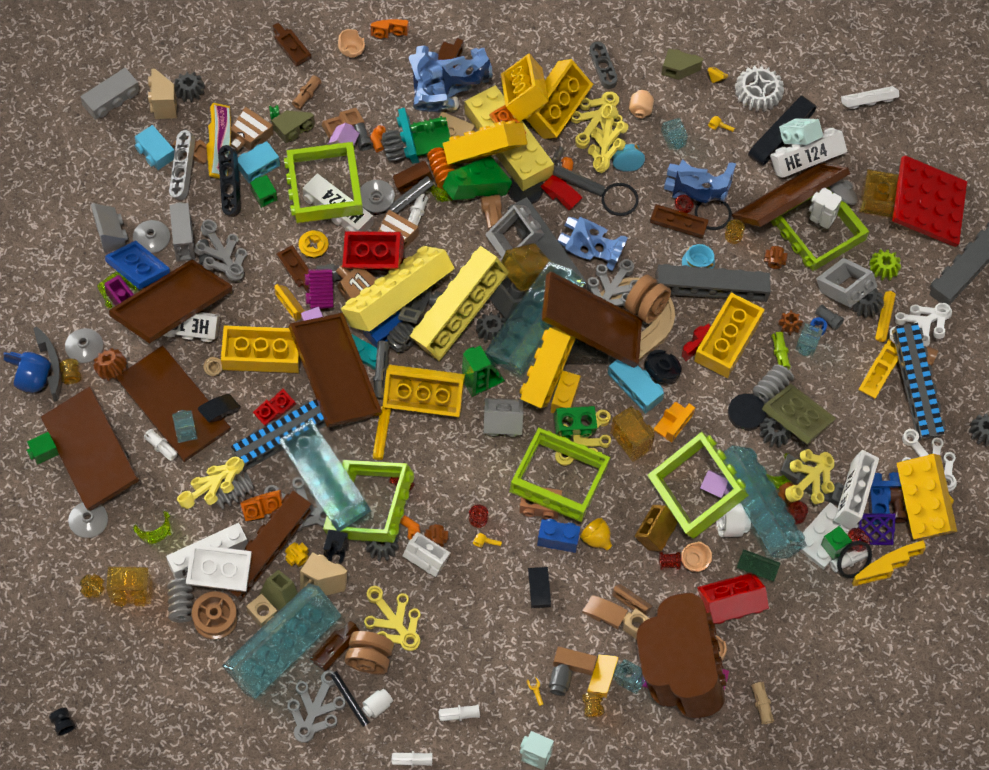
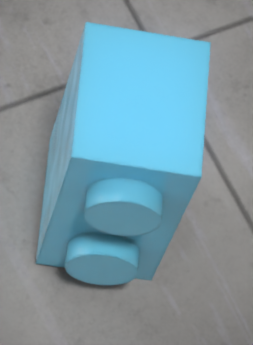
[135,125,175,170]
[238,141,280,184]

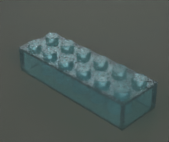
[485,261,585,375]
[279,419,371,531]
[723,445,807,558]
[222,583,342,699]

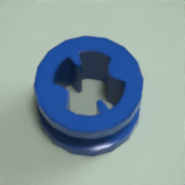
[809,317,827,336]

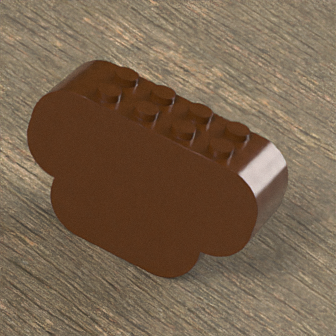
[636,593,727,719]

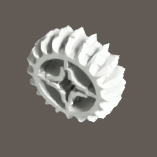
[735,66,784,112]

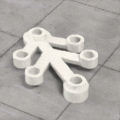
[890,303,952,347]
[902,429,957,492]

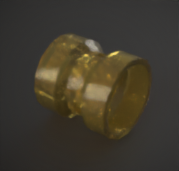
[724,219,745,244]
[60,359,81,385]
[582,692,605,718]

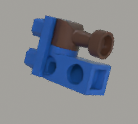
[868,472,908,525]

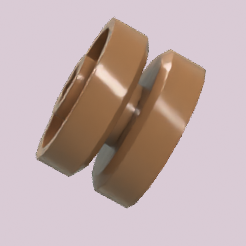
[625,274,671,324]
[345,631,394,675]

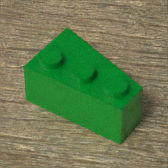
[442,156,512,200]
[462,345,506,397]

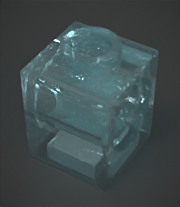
[661,118,688,150]
[795,323,823,357]
[172,410,197,443]
[613,659,646,694]

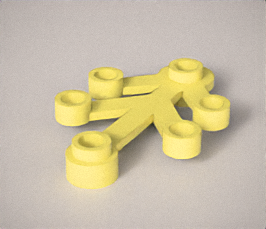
[571,92,622,149]
[588,104,628,173]
[555,410,611,466]
[785,449,835,504]
[177,457,245,509]
[364,586,421,651]

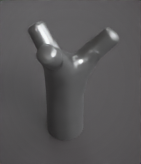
[551,146,564,166]

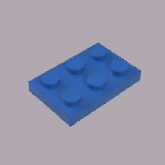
[105,240,170,290]

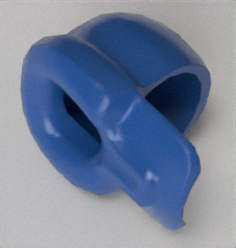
[3,352,51,393]

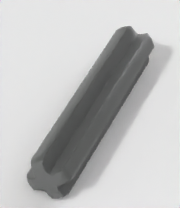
[553,165,605,196]
[386,177,433,214]

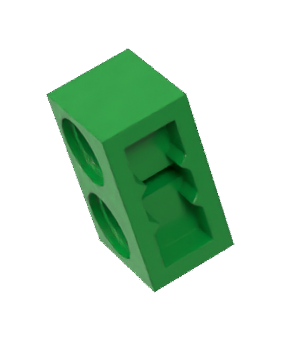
[553,406,598,438]

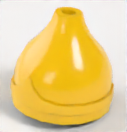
[580,518,612,550]

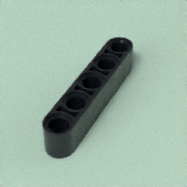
[748,96,817,166]

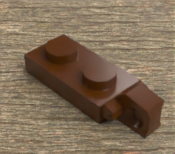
[273,22,311,67]
[276,245,309,293]
[310,621,360,671]

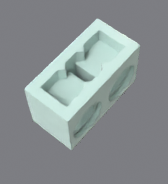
[779,119,824,145]
[520,731,554,770]

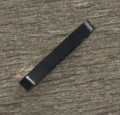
[218,145,241,217]

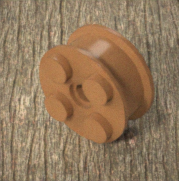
[192,591,238,640]

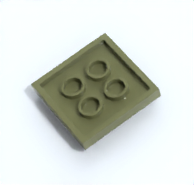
[762,384,836,444]

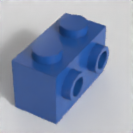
[537,519,580,553]

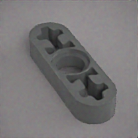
[589,42,617,89]

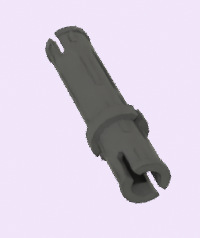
[373,341,390,400]

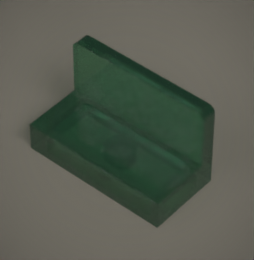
[737,549,781,582]

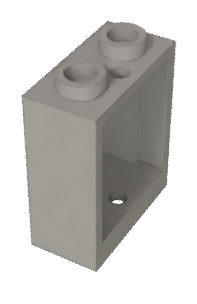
[170,202,195,262]
[485,205,544,263]
[816,258,878,307]

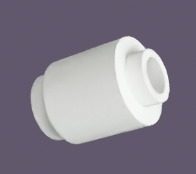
[362,689,393,718]

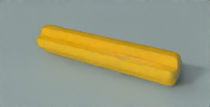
[875,291,896,342]
[373,406,391,460]

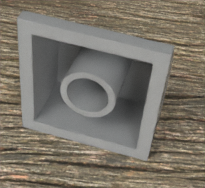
[91,203,128,253]
[483,398,523,437]

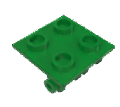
[410,116,450,156]

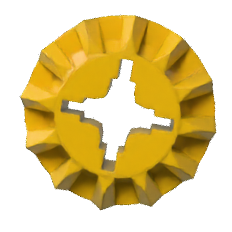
[299,230,329,259]

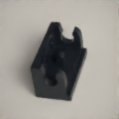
[323,529,349,564]

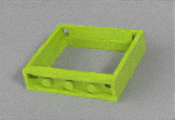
[284,142,363,223]
[770,187,869,271]
[509,427,610,522]
[647,432,749,539]
[323,460,414,543]

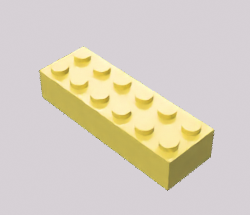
[464,85,554,191]
[341,246,455,332]
[410,246,509,361]

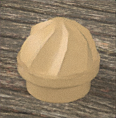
[203,357,223,376]

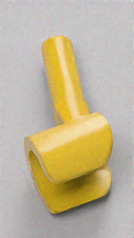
[708,116,735,132]
[473,533,502,548]
[527,677,544,706]

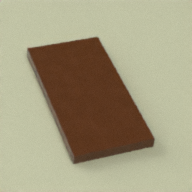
[732,162,851,227]
[109,259,232,344]
[542,271,642,368]
[289,313,382,427]
[116,345,231,462]
[41,386,140,511]

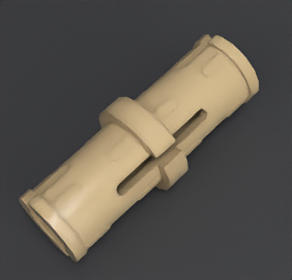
[751,682,774,725]

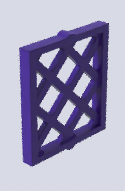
[858,513,896,545]

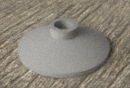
[829,179,858,205]
[360,180,395,213]
[133,220,170,253]
[65,328,103,363]
[68,502,108,538]

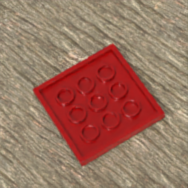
[892,155,967,247]

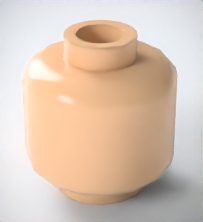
[629,90,654,118]

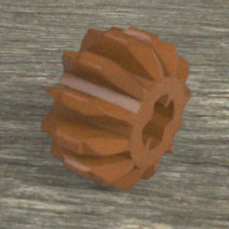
[93,348,127,381]

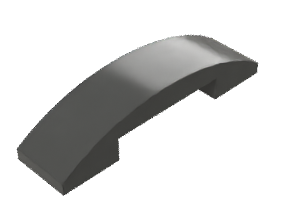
[398,284,435,324]
[33,327,62,402]
[780,454,844,506]

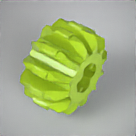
[869,249,901,281]

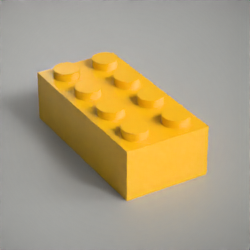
[501,53,549,122]
[526,59,594,139]
[443,120,528,165]
[694,293,765,378]
[221,326,300,373]
[519,327,576,408]
[383,365,465,417]
[897,454,958,540]

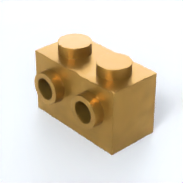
[634,505,678,551]

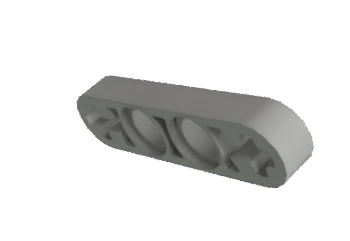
[169,130,195,200]

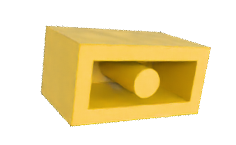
[551,370,581,414]

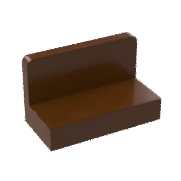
[438,38,464,68]
[393,160,434,195]

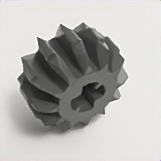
[174,71,205,103]
[382,130,405,161]
[853,288,884,318]
[476,312,508,345]
[387,321,416,353]
[969,413,989,447]
[760,417,792,448]
[365,528,399,562]

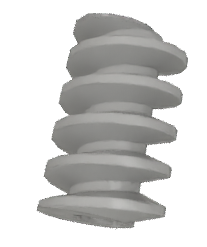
[753,364,794,404]
[216,472,254,509]
[167,578,193,623]

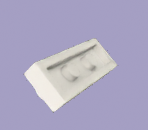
[841,86,899,109]

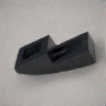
[198,394,241,423]
[528,567,551,608]

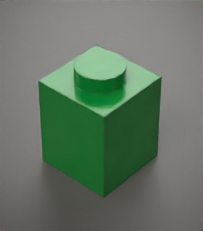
[250,175,278,208]
[26,432,59,465]
[821,526,852,560]

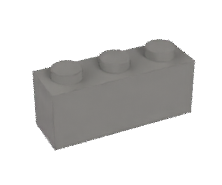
[80,68,140,120]

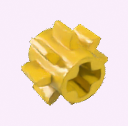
[285,542,309,567]

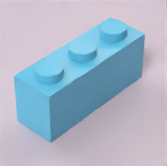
[608,359,664,414]

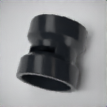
[49,708,76,736]

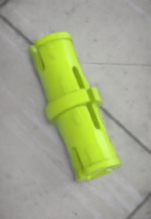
[771,332,791,370]

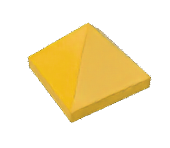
[708,67,728,83]

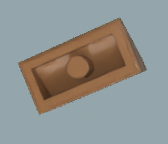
[612,584,652,615]
[553,647,597,676]

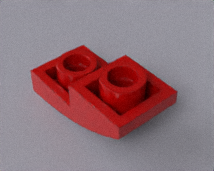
[540,175,583,211]
[682,323,711,361]
[253,389,297,427]

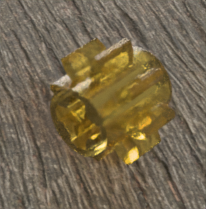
[80,573,104,599]

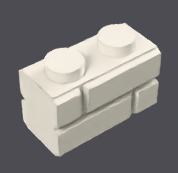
[809,188,842,229]
[403,532,451,577]

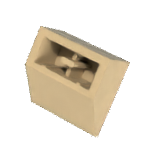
[148,69,177,119]
[300,552,347,598]

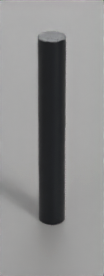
[330,671,370,727]

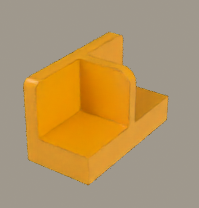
[654,402,695,443]

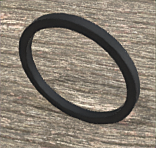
[601,183,639,216]
[694,200,732,230]
[837,541,872,578]

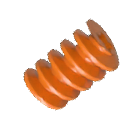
[427,147,455,189]

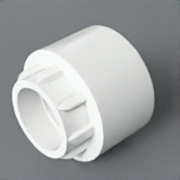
[716,503,751,537]

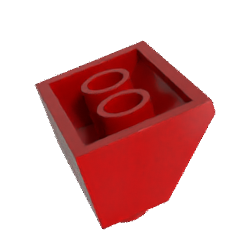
[342,231,404,269]
[697,572,769,624]

